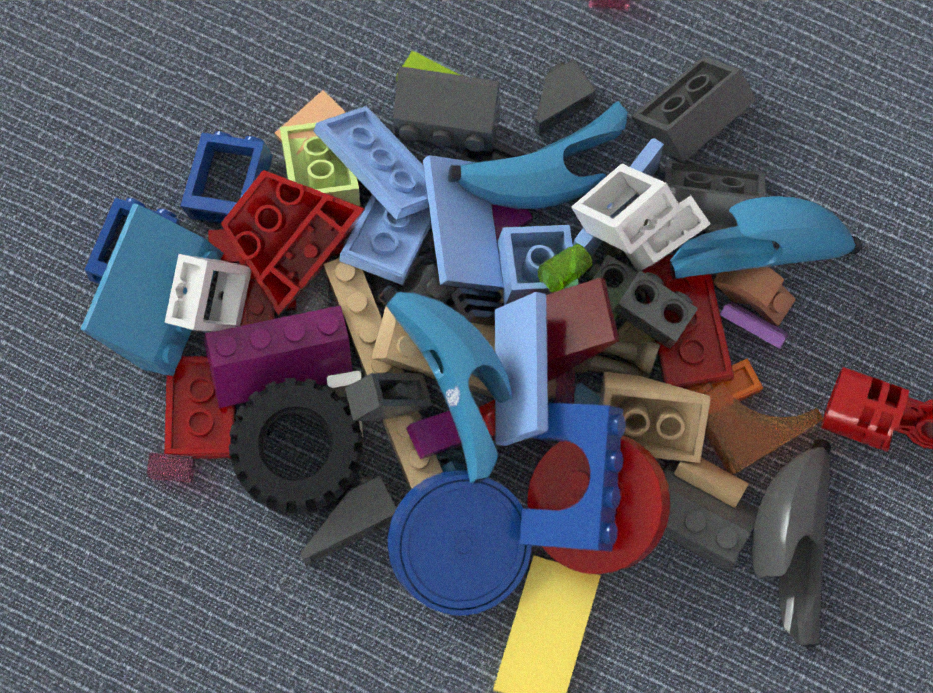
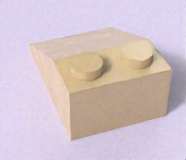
[598,372,711,463]

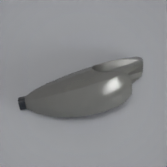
[752,439,832,648]

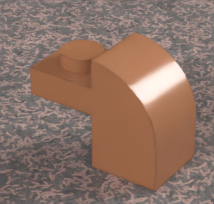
[713,267,796,326]

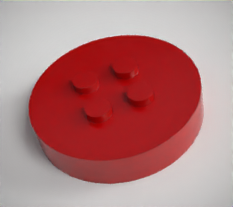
[527,436,670,574]

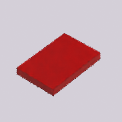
[164,356,236,459]

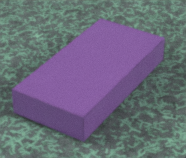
[720,301,789,349]

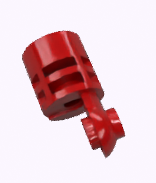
[821,367,933,452]

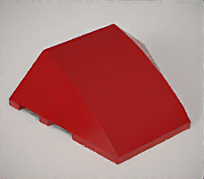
[220,170,365,316]

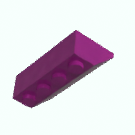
[204,305,353,408]

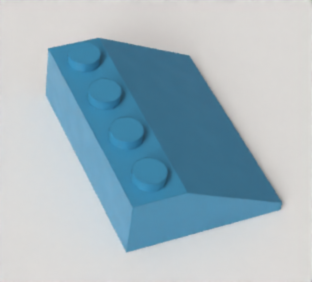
[80,203,223,376]

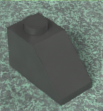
[535,59,596,136]
[345,373,432,421]

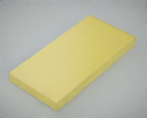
[493,555,601,693]

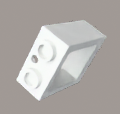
[571,164,682,254]
[624,196,711,272]
[165,254,251,332]

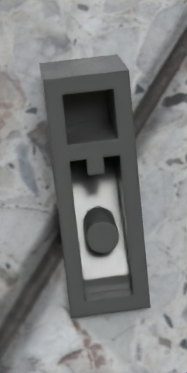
[300,476,397,566]

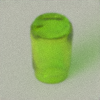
[537,244,592,292]

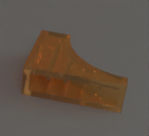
[694,382,824,474]

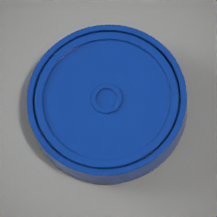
[388,471,532,616]

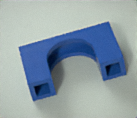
[519,403,626,552]

